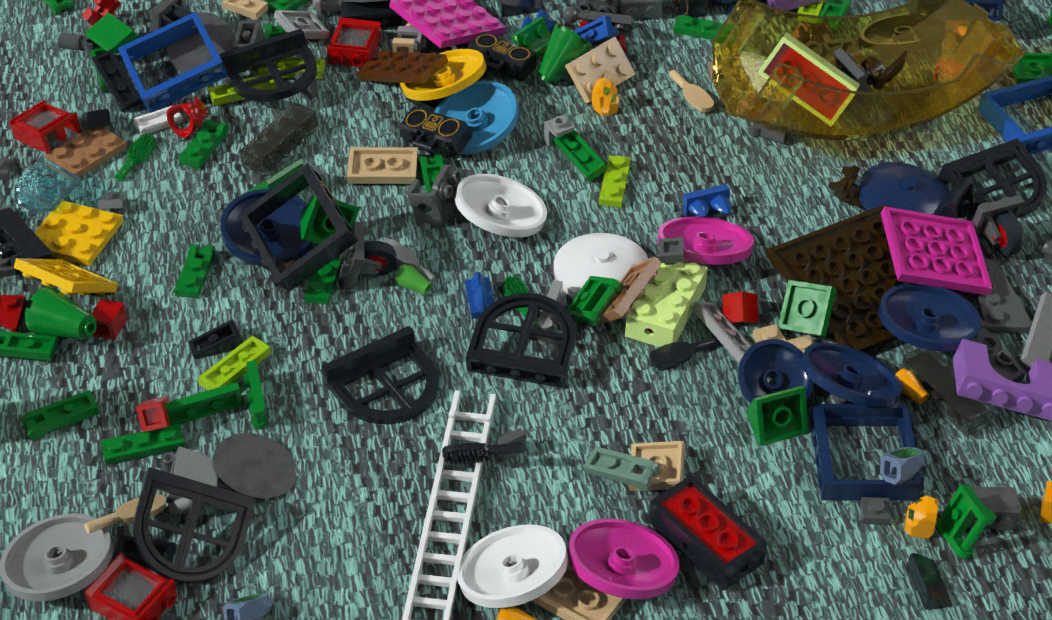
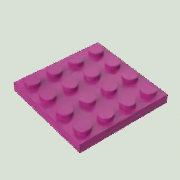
[389,0,506,48]
[881,206,993,295]

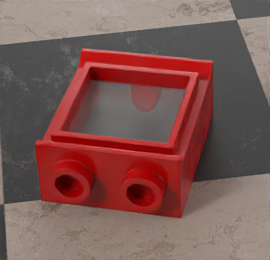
[327,17,382,68]
[9,100,82,153]
[84,552,178,620]

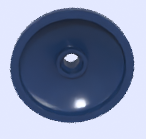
[737,339,813,404]

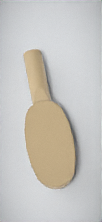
[669,70,714,114]
[84,494,167,534]

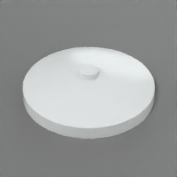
[455,174,547,237]
[554,233,649,298]
[457,525,569,608]

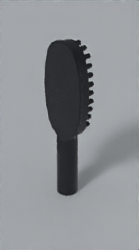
[650,336,720,370]
[442,442,524,464]

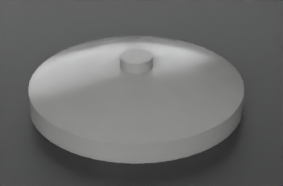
[0,513,114,601]

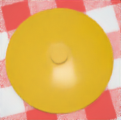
[400,49,486,101]

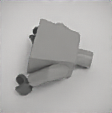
[153,447,231,523]

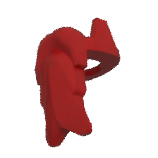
[166,96,208,139]

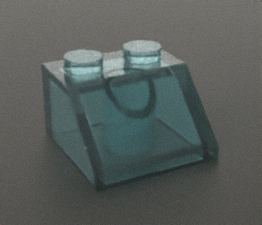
[13,156,81,213]

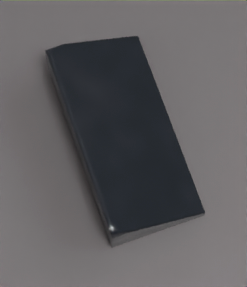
[907,553,953,610]

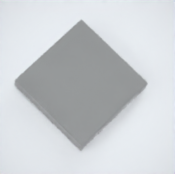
[274,10,330,39]

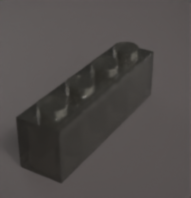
[240,102,318,176]
[901,348,994,437]

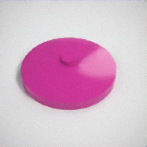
[657,217,754,265]
[567,519,679,599]

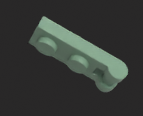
[583,446,660,491]

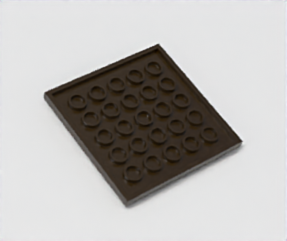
[766,204,968,353]

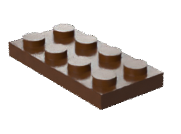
[357,50,448,84]

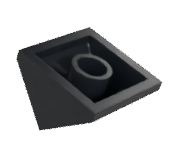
[933,176,976,221]

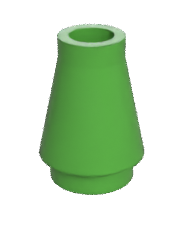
[395,264,432,296]

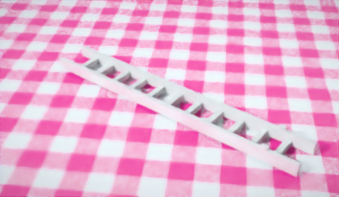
[402,390,496,620]

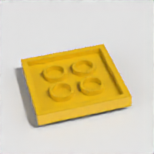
[34,200,124,266]
[13,258,119,296]

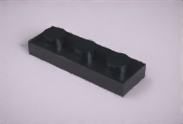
[91,50,142,112]

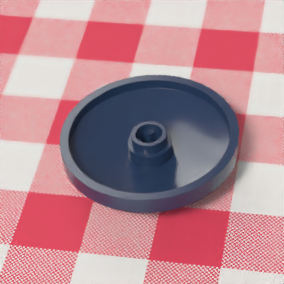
[858,162,949,215]
[221,189,314,266]
[879,283,981,352]
[801,342,903,407]

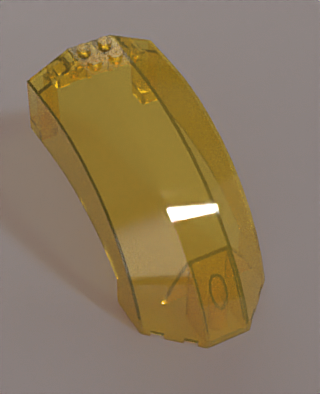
[712,0,1026,140]

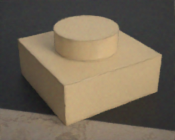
[392,38,415,53]

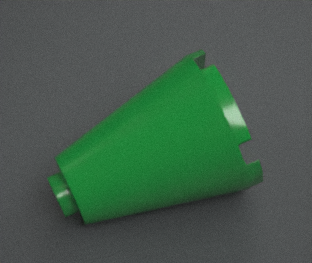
[538,22,593,85]
[25,287,97,339]

